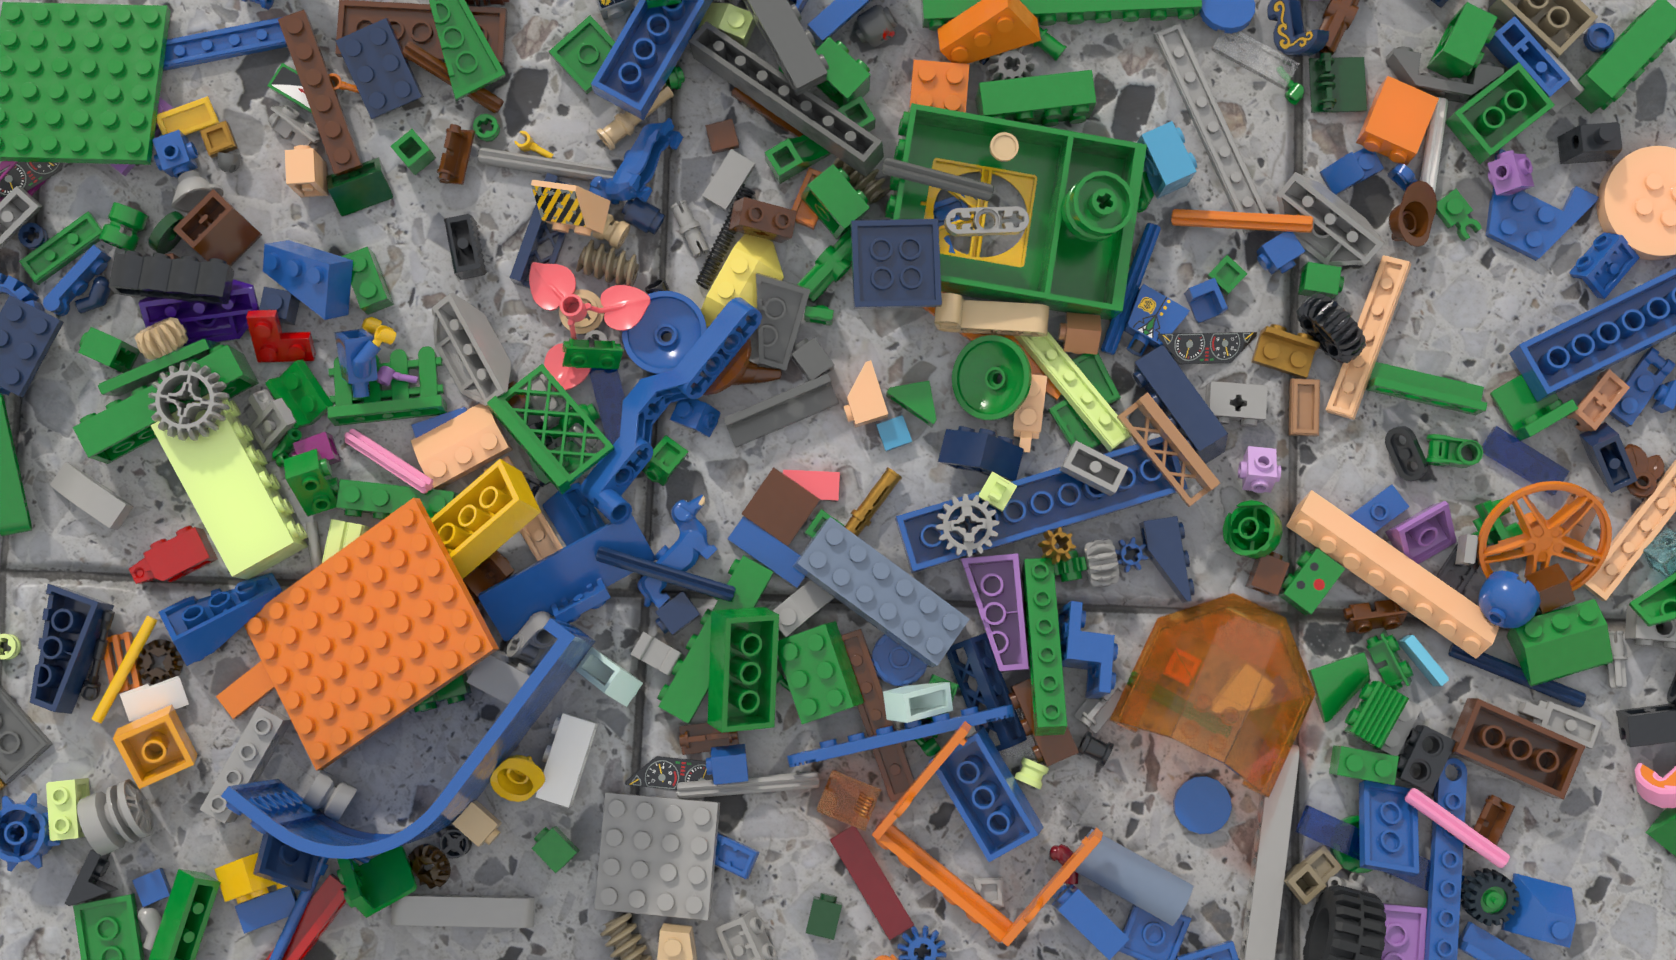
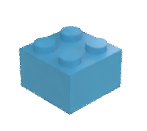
[1137,121,1197,199]

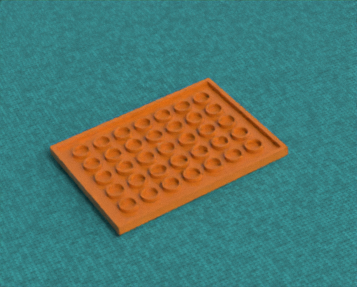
[244,498,499,771]

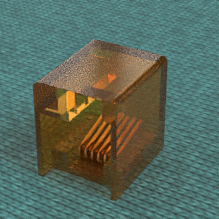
[817,769,882,831]

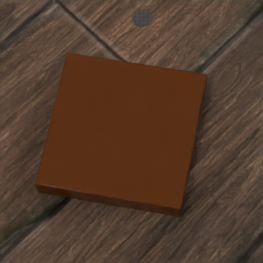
[742,467,820,546]

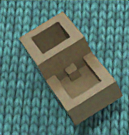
[1284,845,1342,905]

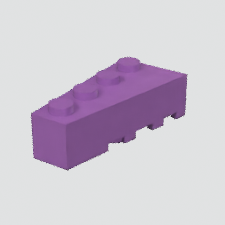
[961,553,1029,672]

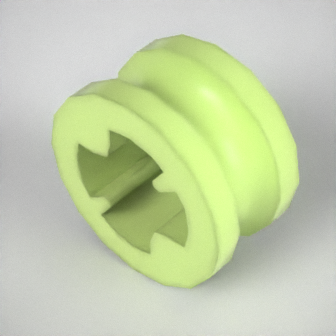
[0,634,21,660]

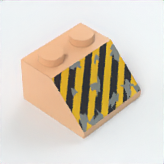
[531,180,611,237]

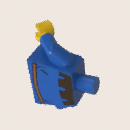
[334,317,396,398]

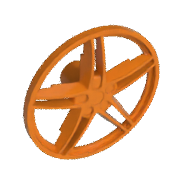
[1477,481,1612,591]

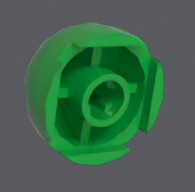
[1223,500,1283,559]

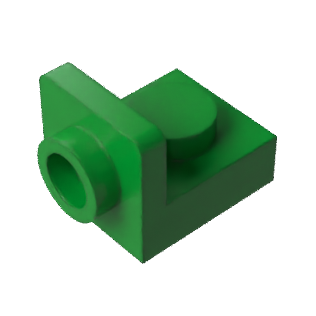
[642,435,688,486]

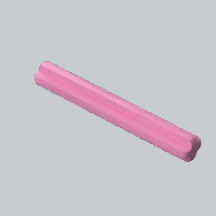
[344,429,433,494]
[1405,788,1510,868]

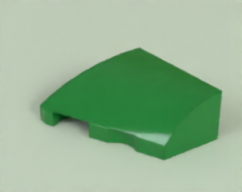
[1308,652,1370,723]

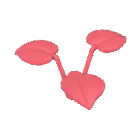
[529,262,651,391]

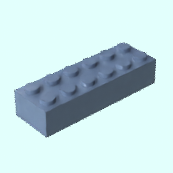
[792,517,970,667]

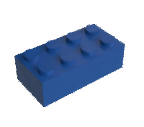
[929,727,1044,862]

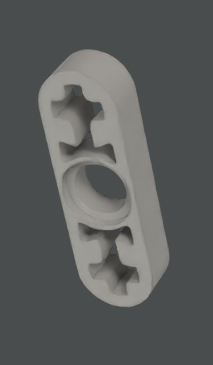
[944,206,1029,237]

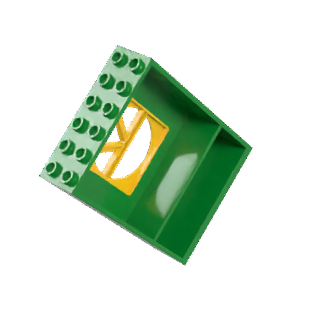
[885,103,1147,320]

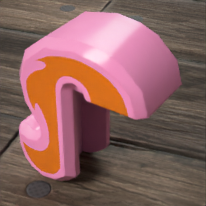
[1635,763,1676,808]

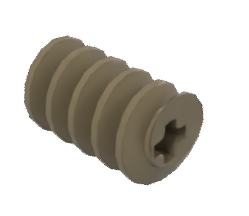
[833,158,891,205]
[576,239,639,287]
[600,913,652,960]

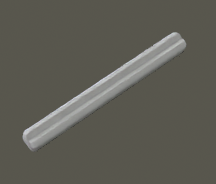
[478,148,616,181]
[677,771,820,799]

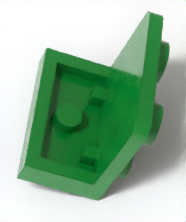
[337,846,417,918]

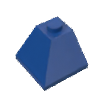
[1501,873,1576,948]

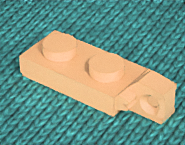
[1013,374,1047,453]

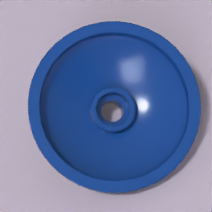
[622,291,707,374]

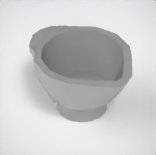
[172,171,224,213]

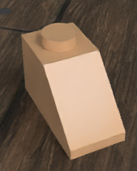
[843,360,888,428]

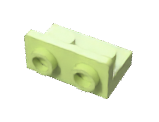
[46,778,90,841]

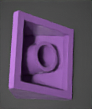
[1385,501,1457,564]

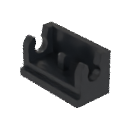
[1616,703,1676,748]

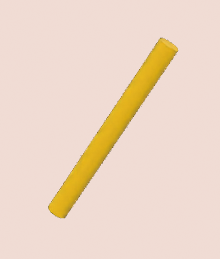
[91,615,158,724]

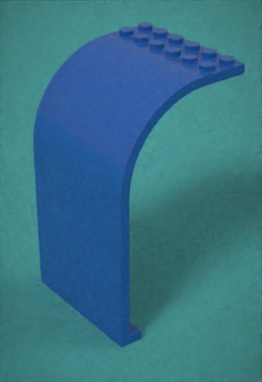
[221,618,596,859]

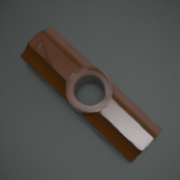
[1319,0,1360,55]

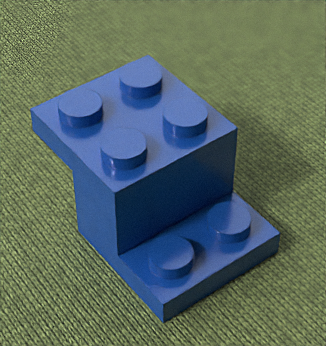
[1058,601,1118,699]

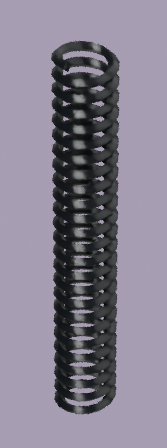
[695,184,756,289]

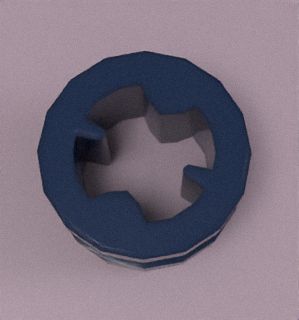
[18,223,49,250]

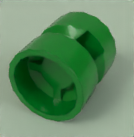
[99,202,149,251]

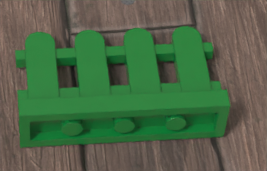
[327,346,447,426]

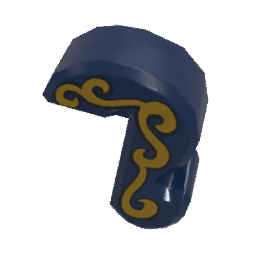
[1267,0,1329,57]

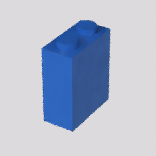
[1052,884,1129,960]

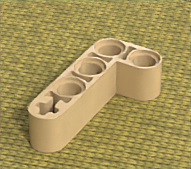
[934,293,1049,337]

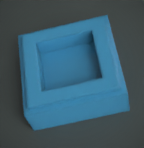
[876,415,912,452]

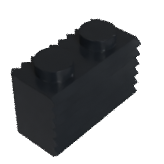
[444,214,487,280]

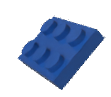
[1359,780,1419,877]

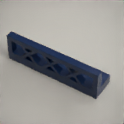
[509,173,571,289]
[946,632,1027,751]

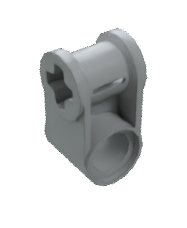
[506,611,557,668]

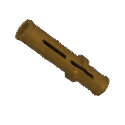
[844,467,902,537]

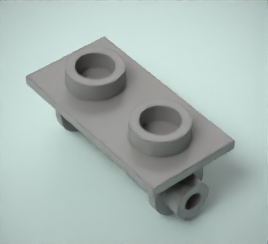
[268,105,322,152]
[1074,676,1132,734]

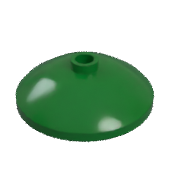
[952,335,1032,420]

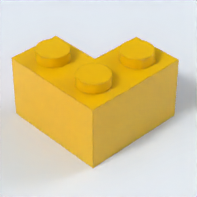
[214,852,287,904]

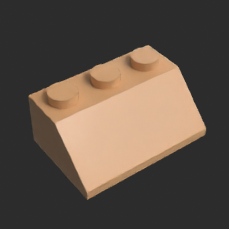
[410,403,513,490]

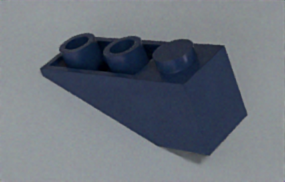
[1139,516,1195,603]

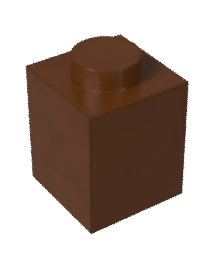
[1245,552,1290,597]
[1525,563,1575,614]

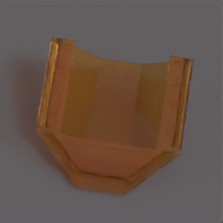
[1109,593,1316,798]

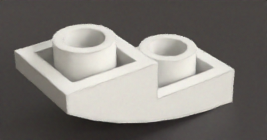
[119,676,189,722]

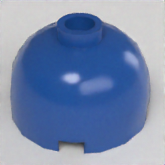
[1478,570,1541,629]

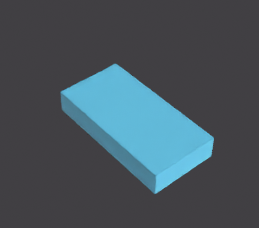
[1397,635,1449,686]

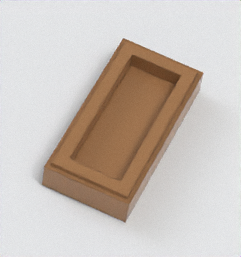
[1289,378,1320,437]

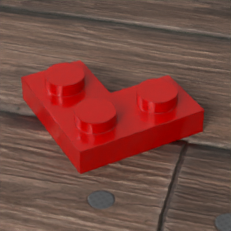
[246,310,316,363]

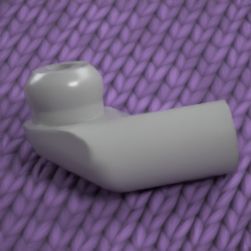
[1328,872,1365,891]
[137,907,162,950]

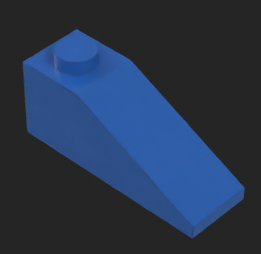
[1485,16,1570,97]

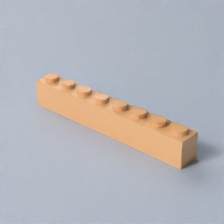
[1286,490,1499,659]

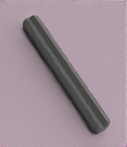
[882,158,994,201]

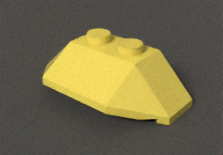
[701,234,784,328]

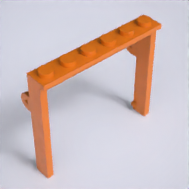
[872,721,1103,946]

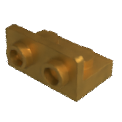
[1251,324,1320,379]

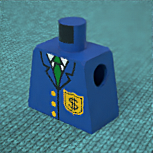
[1124,284,1190,357]

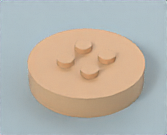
[1596,146,1676,261]

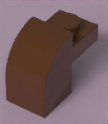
[463,550,514,608]

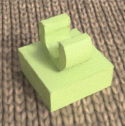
[979,472,1017,512]

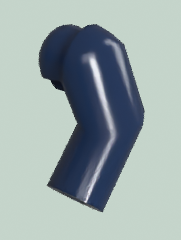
[75,276,111,314]

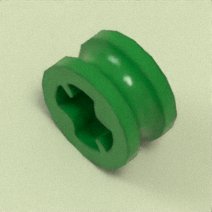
[473,114,500,142]

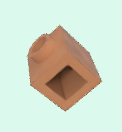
[1058,312,1102,354]

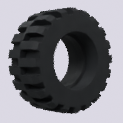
[1303,884,1386,960]

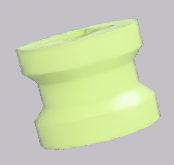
[1014,757,1049,790]

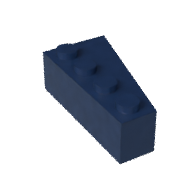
[1133,344,1228,464]
[30,584,114,714]

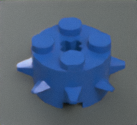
[0,793,61,872]

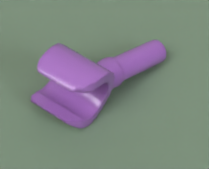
[376,366,418,386]

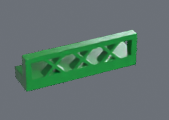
[1366,362,1487,415]

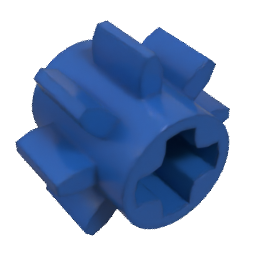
[1115,537,1148,573]

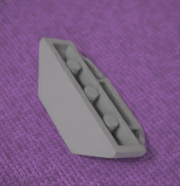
[1277,172,1385,266]
[432,293,511,406]

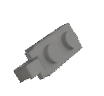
[1517,700,1602,749]

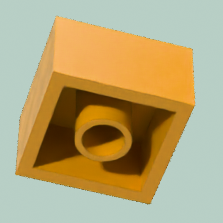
[113,705,198,789]

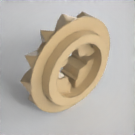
[559,289,604,335]

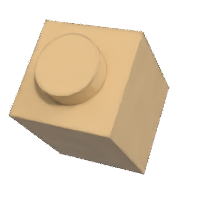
[453,800,502,847]

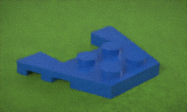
[1486,149,1599,261]

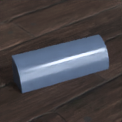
[1075,829,1194,926]

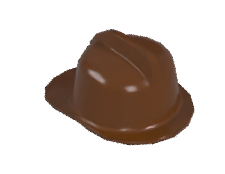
[1389,181,1437,247]

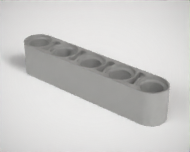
[391,893,535,928]

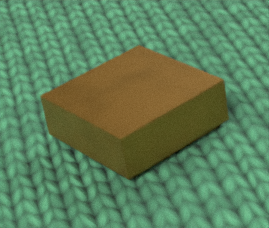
[199,121,238,158]

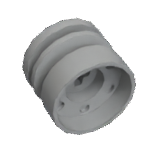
[77,779,154,856]

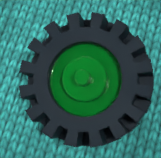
[1461,868,1519,926]

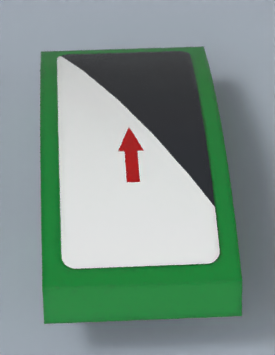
[267,63,313,115]

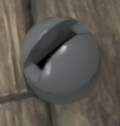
[217,152,241,173]

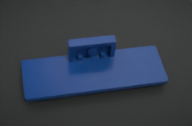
[478,514,656,641]

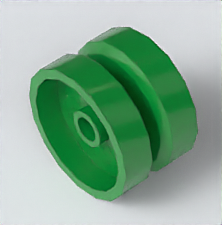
[1061,171,1135,242]

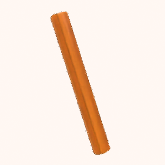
[1171,209,1313,233]

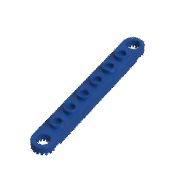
[787,704,1015,767]
[1424,758,1467,960]

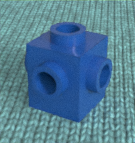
[152,130,198,178]

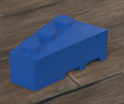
[263,240,353,320]

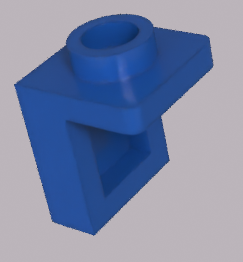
[670,398,721,437]

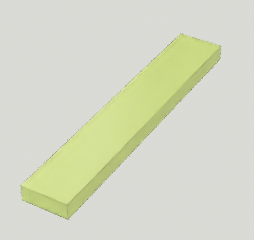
[1014,332,1132,452]

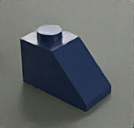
[1579,422,1638,493]

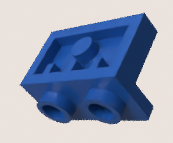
[1569,232,1640,299]

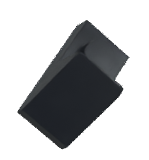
[64,849,118,906]

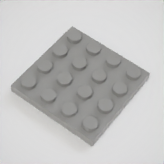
[594,792,720,921]

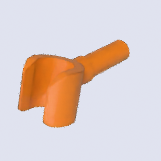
[329,73,359,93]

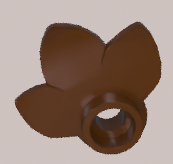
[1625,444,1664,498]

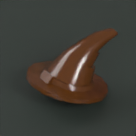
[703,338,782,396]

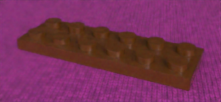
[335,0,508,65]

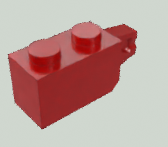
[129,525,218,584]

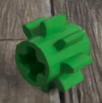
[1054,550,1088,582]

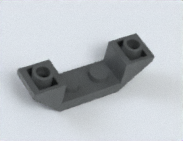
[1386,46,1504,103]

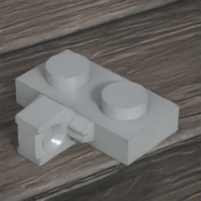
[248,389,296,451]

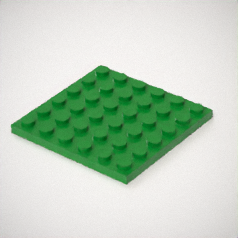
[0,2,171,165]

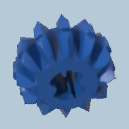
[897,925,947,960]

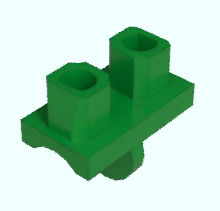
[1471,499,1523,545]

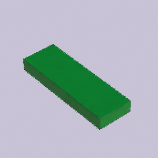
[19,211,103,285]

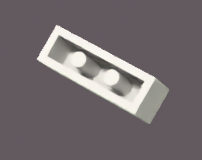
[536,713,599,808]

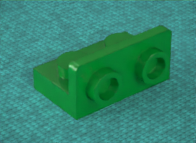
[265,359,334,429]

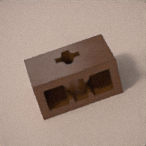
[729,197,797,243]

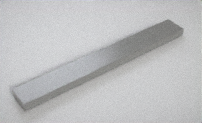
[1154,23,1268,235]

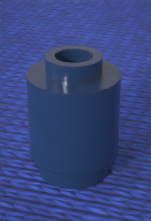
[621,197,665,235]

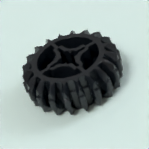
[1296,293,1366,363]

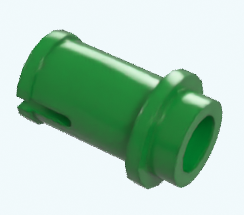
[1033,27,1067,61]

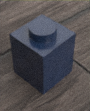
[259,287,300,325]
[655,591,702,636]

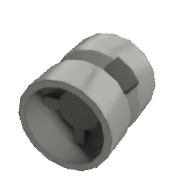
[302,770,357,822]

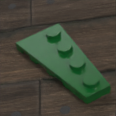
[429,0,505,101]

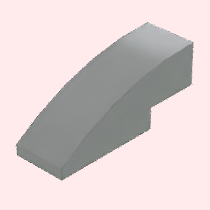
[50,462,134,530]

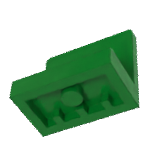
[1490,374,1579,441]

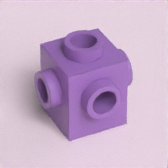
[1488,150,1534,196]

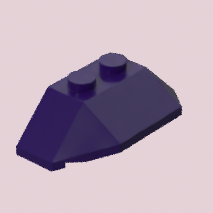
[138,279,259,346]

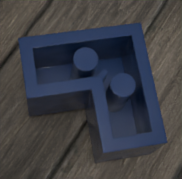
[938,426,1024,481]

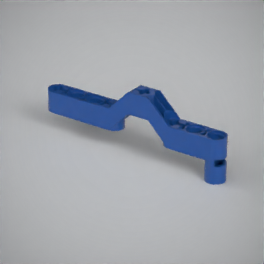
[580,297,762,525]

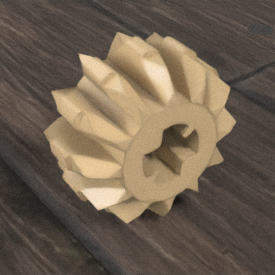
[135,317,188,360]

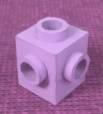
[1238,446,1281,493]

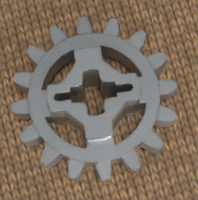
[936,494,999,557]

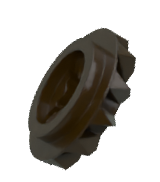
[136,639,183,685]
[408,844,451,889]

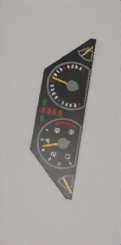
[0,162,63,198]
[1158,332,1257,364]
[625,756,737,796]

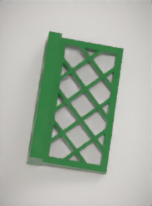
[487,364,615,494]

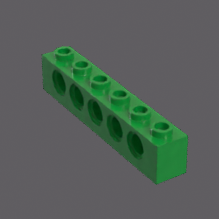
[1022,558,1067,736]

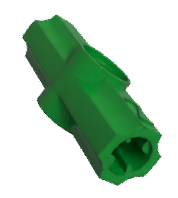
[797,228,852,303]

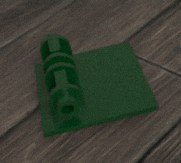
[1308,53,1367,113]

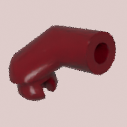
[1049,844,1079,884]

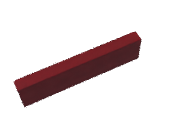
[830,825,914,940]

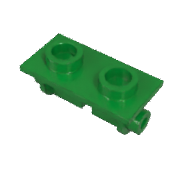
[562,338,623,369]
[1366,630,1414,690]

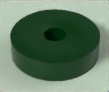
[148,211,184,254]

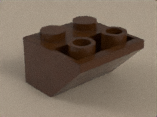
[173,189,262,267]

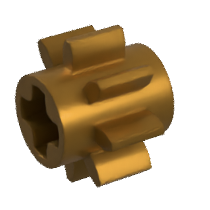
[1038,527,1076,565]

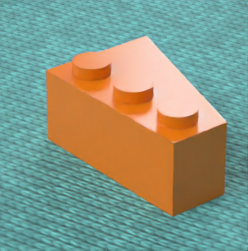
[937,0,1041,64]

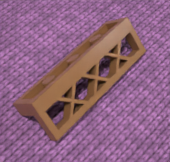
[1117,392,1220,507]

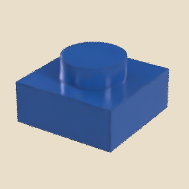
[1652,380,1676,413]

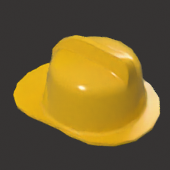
[490,755,545,802]

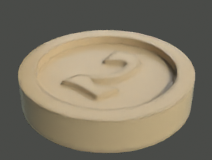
[990,132,1019,162]

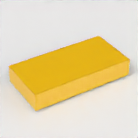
[156,96,220,136]

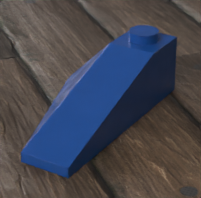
[158,573,282,666]

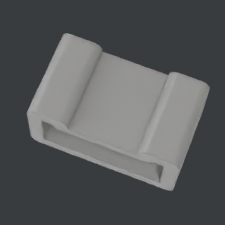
[631,632,683,676]

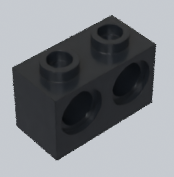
[1396,725,1456,793]

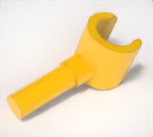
[514,131,554,159]

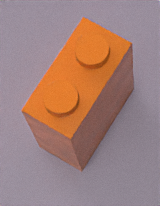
[1356,76,1439,165]

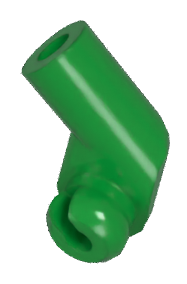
[1137,171,1154,213]
[272,428,302,468]

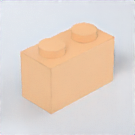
[285,145,329,197]

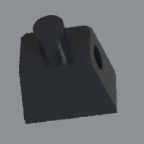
[1557,122,1622,164]

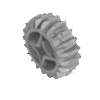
[148,362,230,441]

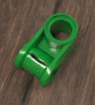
[1426,434,1483,468]

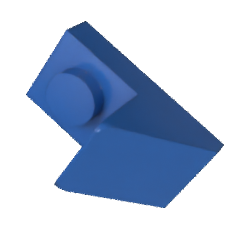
[1320,148,1384,195]

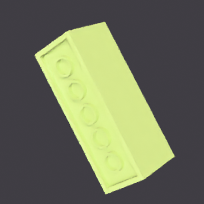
[151,394,308,580]

